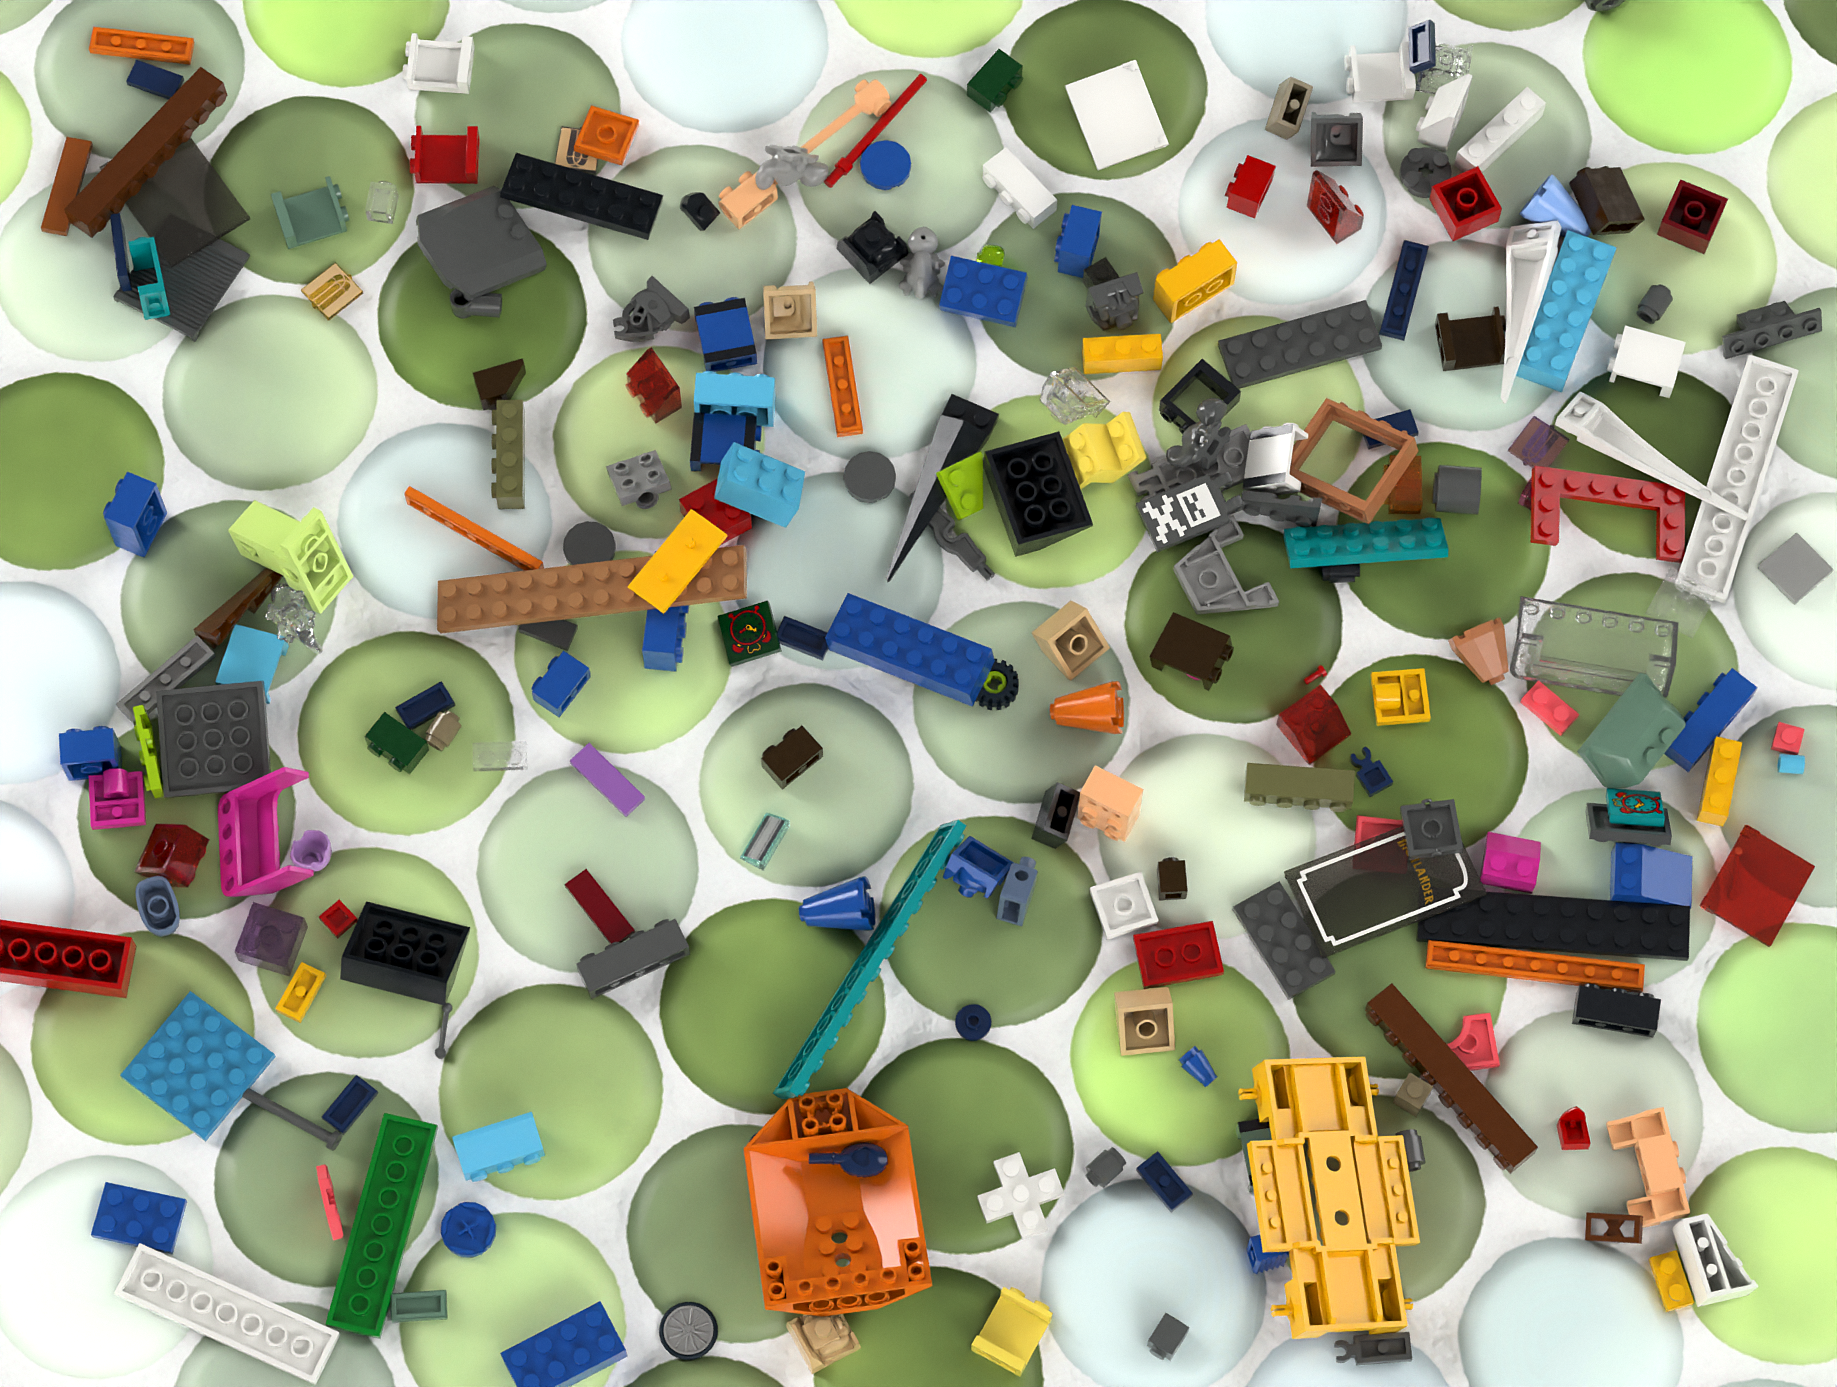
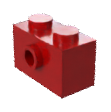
[1225,155,1276,219]

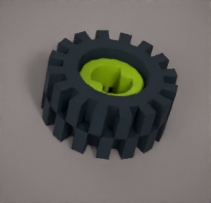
[976,659,1019,710]

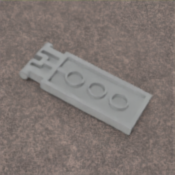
[1128,424,1251,501]

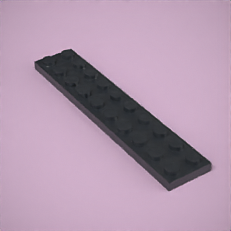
[1417,887,1690,961]

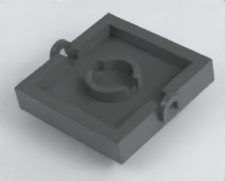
[1400,799,1463,860]

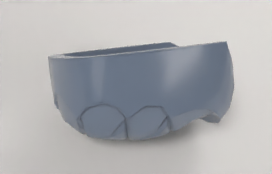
[135,876,180,937]

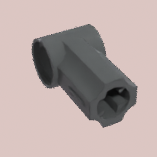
[449,288,502,319]

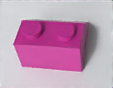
[1479,832,1541,894]

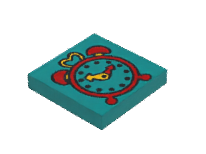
[1606,788,1665,827]

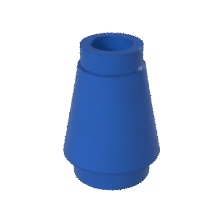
[1179,1046,1217,1087]

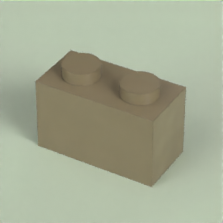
[1265,77,1313,140]

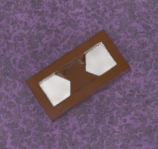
[1585,1212,1643,1244]

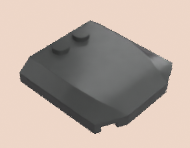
[416,186,547,301]

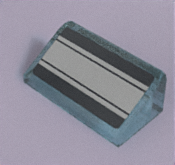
[740,812,790,871]

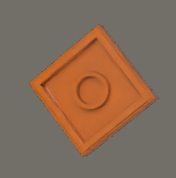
[574,105,639,166]

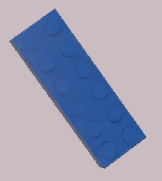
[825,593,995,707]

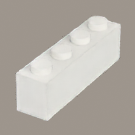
[1454,87,1546,173]

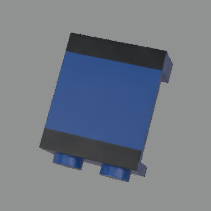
[694,297,757,372]
[690,413,762,471]

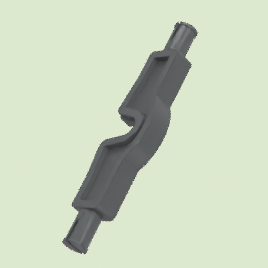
[909,491,995,581]

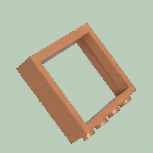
[1289,398,1418,524]

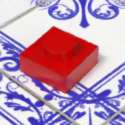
[319,899,358,939]

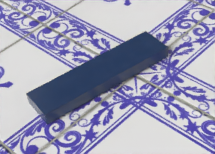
[1379,240,1429,341]

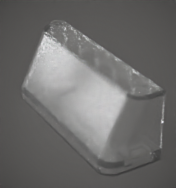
[1510,596,1679,698]

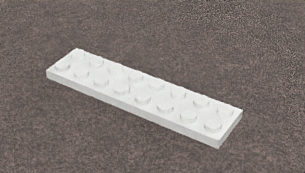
[114,1243,340,1385]

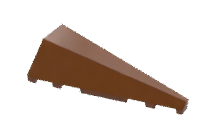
[194,568,283,649]

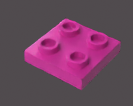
[89,769,146,830]

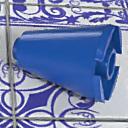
[799,876,876,931]

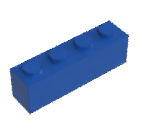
[1664,668,1758,773]

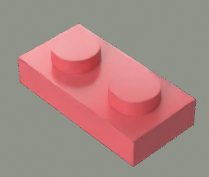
[1520,680,1579,736]

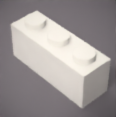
[982,147,1057,229]

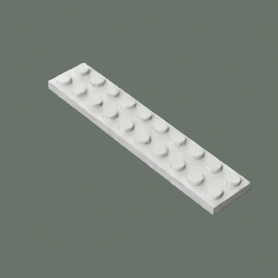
[1674,354,1799,603]

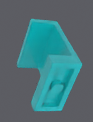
[128,237,170,320]

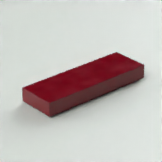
[565,869,635,944]

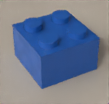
[1054,205,1102,279]
[59,726,122,781]

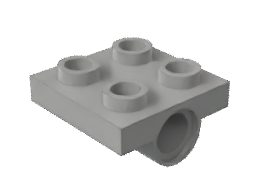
[606,450,672,509]

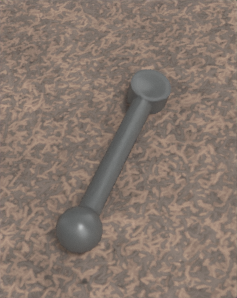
[435,1003,453,1059]

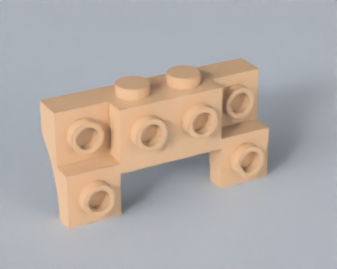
[1606,1107,1690,1228]

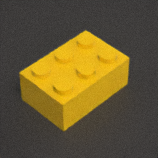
[1153,239,1238,323]

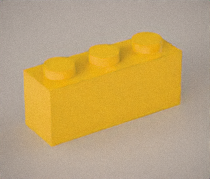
[1082,334,1163,374]
[1696,736,1742,827]

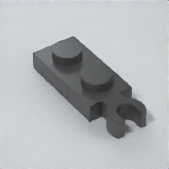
[1334,1332,1412,1365]

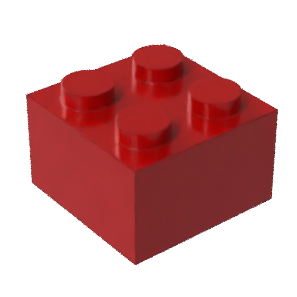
[1429,166,1502,241]
[679,478,752,545]

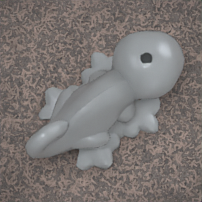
[755,145,829,190]
[899,227,945,299]

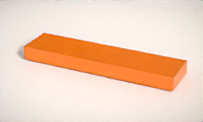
[89,27,195,65]
[822,336,863,437]

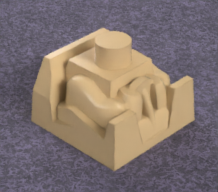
[763,281,817,340]
[786,1314,861,1374]

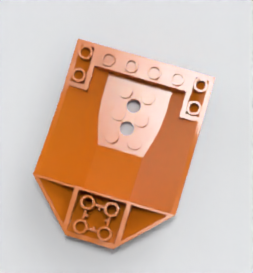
[744,1088,932,1317]

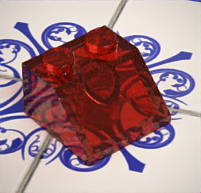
[625,347,682,424]
[1276,684,1351,765]
[134,824,210,888]

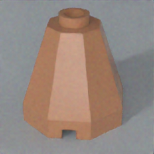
[1448,617,1509,685]

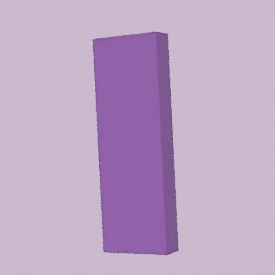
[570,743,645,817]

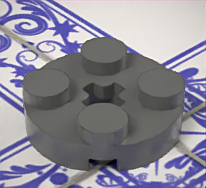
[1399,147,1452,198]

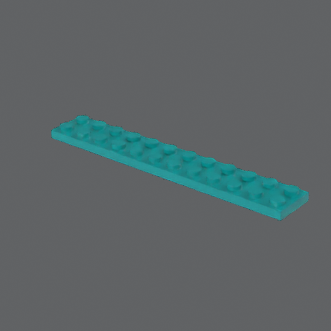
[773,820,967,1099]

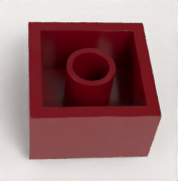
[1657,179,1728,255]

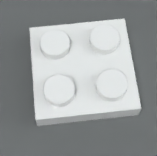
[1090,872,1158,940]

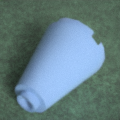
[1519,174,1591,237]

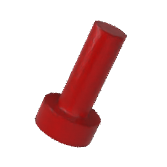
[1303,665,1328,685]

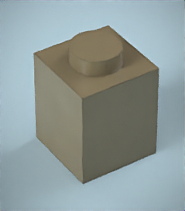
[1393,1073,1433,1117]

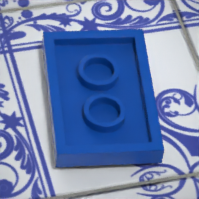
[91,1182,187,1255]

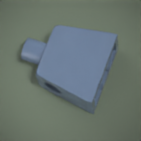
[996,857,1038,926]

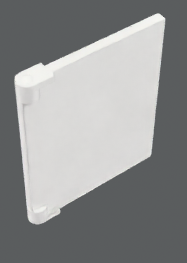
[1065,60,1169,171]

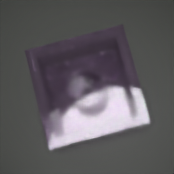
[234,902,308,977]

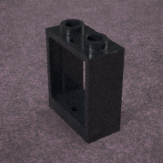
[1159,359,1241,435]

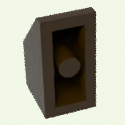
[473,358,526,410]

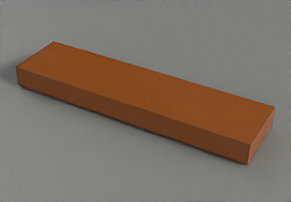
[41,137,93,236]

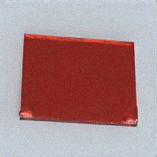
[1700,825,1815,947]

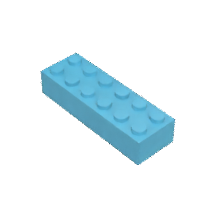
[1516,230,1617,392]

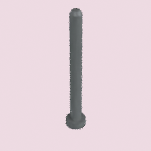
[242,1088,342,1151]

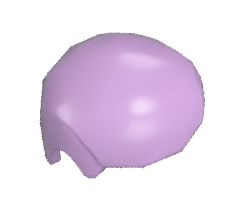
[290,830,332,872]

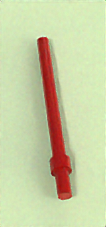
[824,74,927,188]

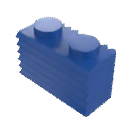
[1246,1235,1289,1274]

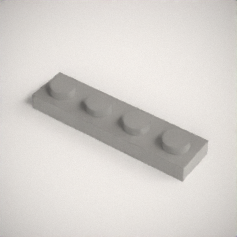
[116,635,216,725]

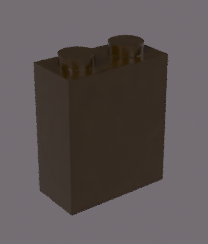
[1569,166,1645,236]

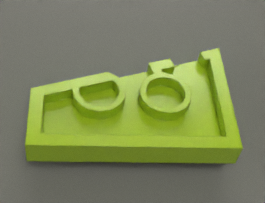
[133,705,164,798]

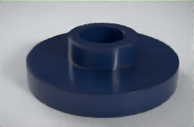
[955,1004,992,1041]

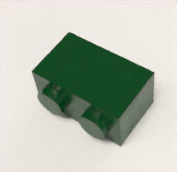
[967,49,1023,113]
[365,712,429,775]

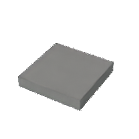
[1758,533,1834,605]

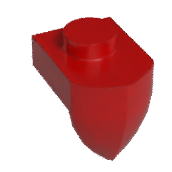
[1557,1106,1591,1150]

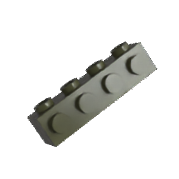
[491,400,525,509]
[1244,763,1355,812]

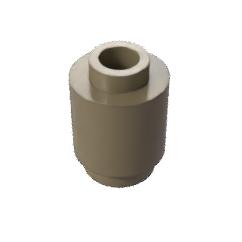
[424,710,462,752]

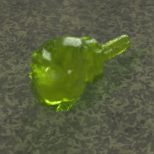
[976,245,1005,267]

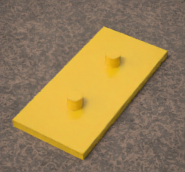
[628,509,728,614]

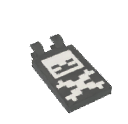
[1136,472,1244,553]

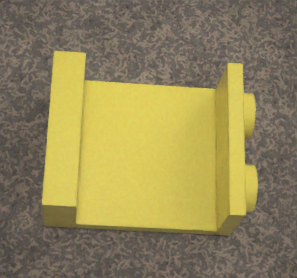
[971,1287,1053,1377]

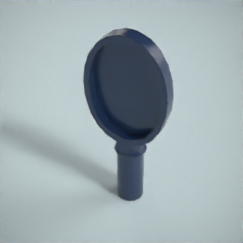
[809,1143,888,1177]

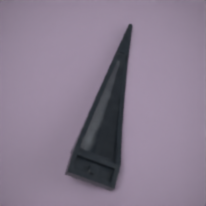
[886,394,999,583]

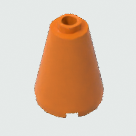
[1050,681,1124,734]

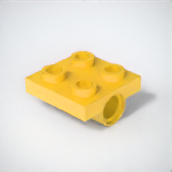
[1371,668,1431,726]

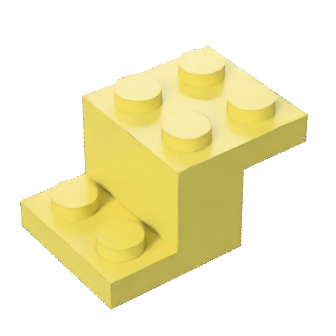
[1062,412,1147,489]

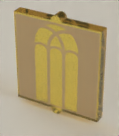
[301,262,363,321]

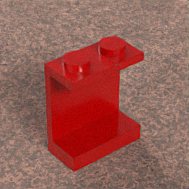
[410,126,480,184]

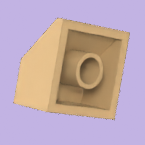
[1032,601,1110,681]
[1114,987,1175,1056]

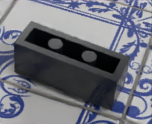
[1572,984,1661,1038]

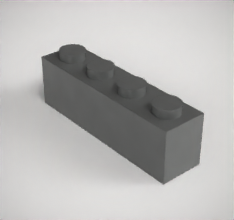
[576,919,690,999]

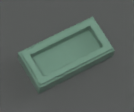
[390,1290,448,1323]

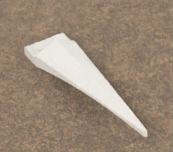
[1501,220,1562,403]
[1555,392,1748,520]

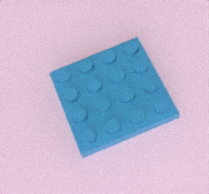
[120,991,276,1142]

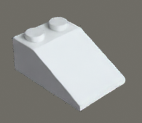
[1416,74,1473,152]

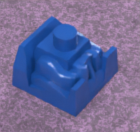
[943,836,1014,899]

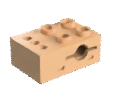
[1077,765,1143,842]

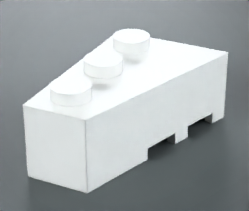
[1672,1213,1759,1307]

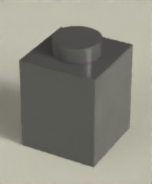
[1147,1313,1190,1361]

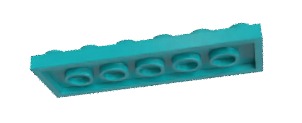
[1284,517,1449,568]

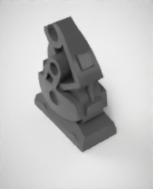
[613,276,690,342]

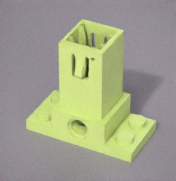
[228,500,354,614]

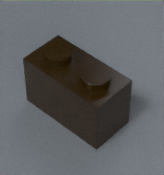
[761,725,823,790]

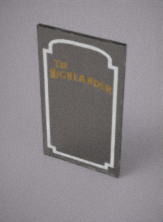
[1284,826,1487,958]

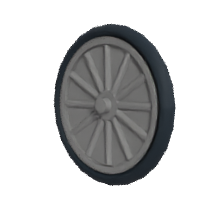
[659,1302,718,1360]

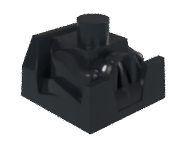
[836,211,909,284]

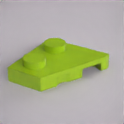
[936,451,984,520]

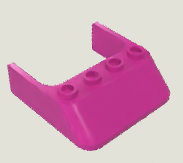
[218,767,314,897]

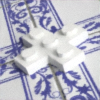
[977,1152,1064,1240]

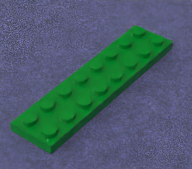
[325,1113,438,1339]

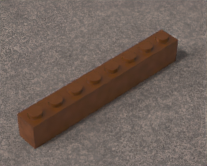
[64,67,228,238]
[1365,983,1538,1174]

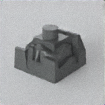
[1311,112,1363,167]
[1085,272,1144,331]

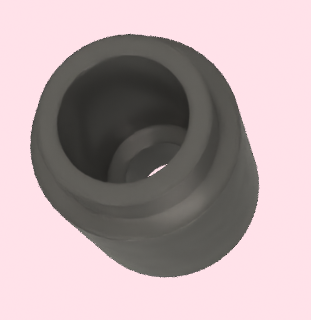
[1637,284,1673,324]
[1395,1129,1426,1172]
[1085,1147,1126,1188]

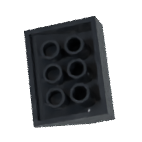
[983,431,1093,557]
[340,901,470,1006]

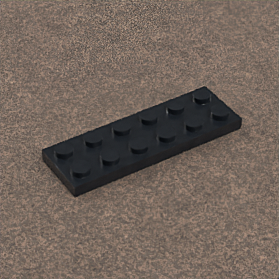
[500,153,663,240]

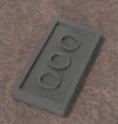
[1232,881,1336,1000]

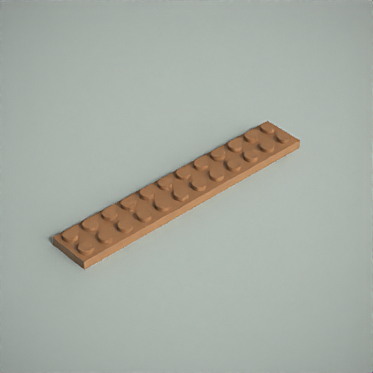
[437,545,747,634]

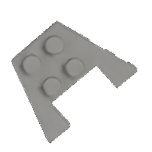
[1173,515,1279,615]

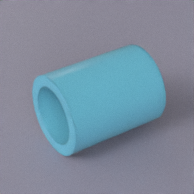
[1778,754,1805,774]

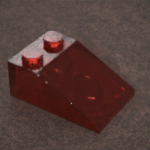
[1306,170,1364,244]

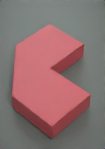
[316,1164,344,1241]

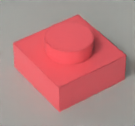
[1771,722,1805,755]

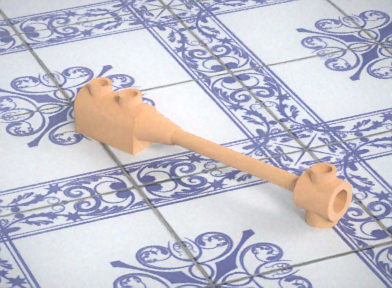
[718,79,891,229]

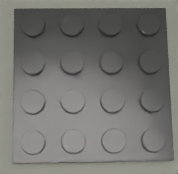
[156,681,271,798]

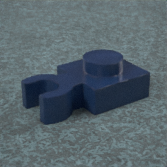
[1350,747,1393,798]

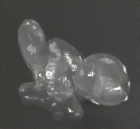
[265,583,323,654]

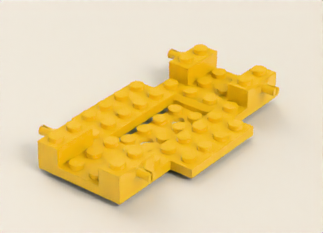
[1238,1056,1420,1339]

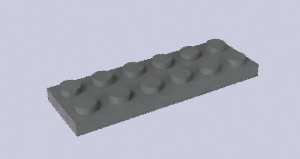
[1218,300,1382,389]

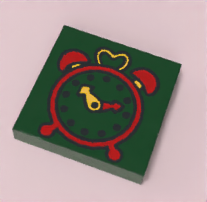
[718,600,782,667]

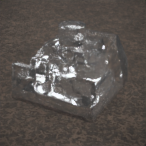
[1415,41,1473,94]
[1040,367,1110,425]

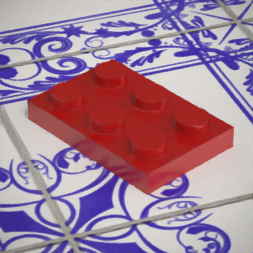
[1133,921,1224,989]

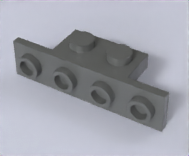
[1722,301,1822,359]

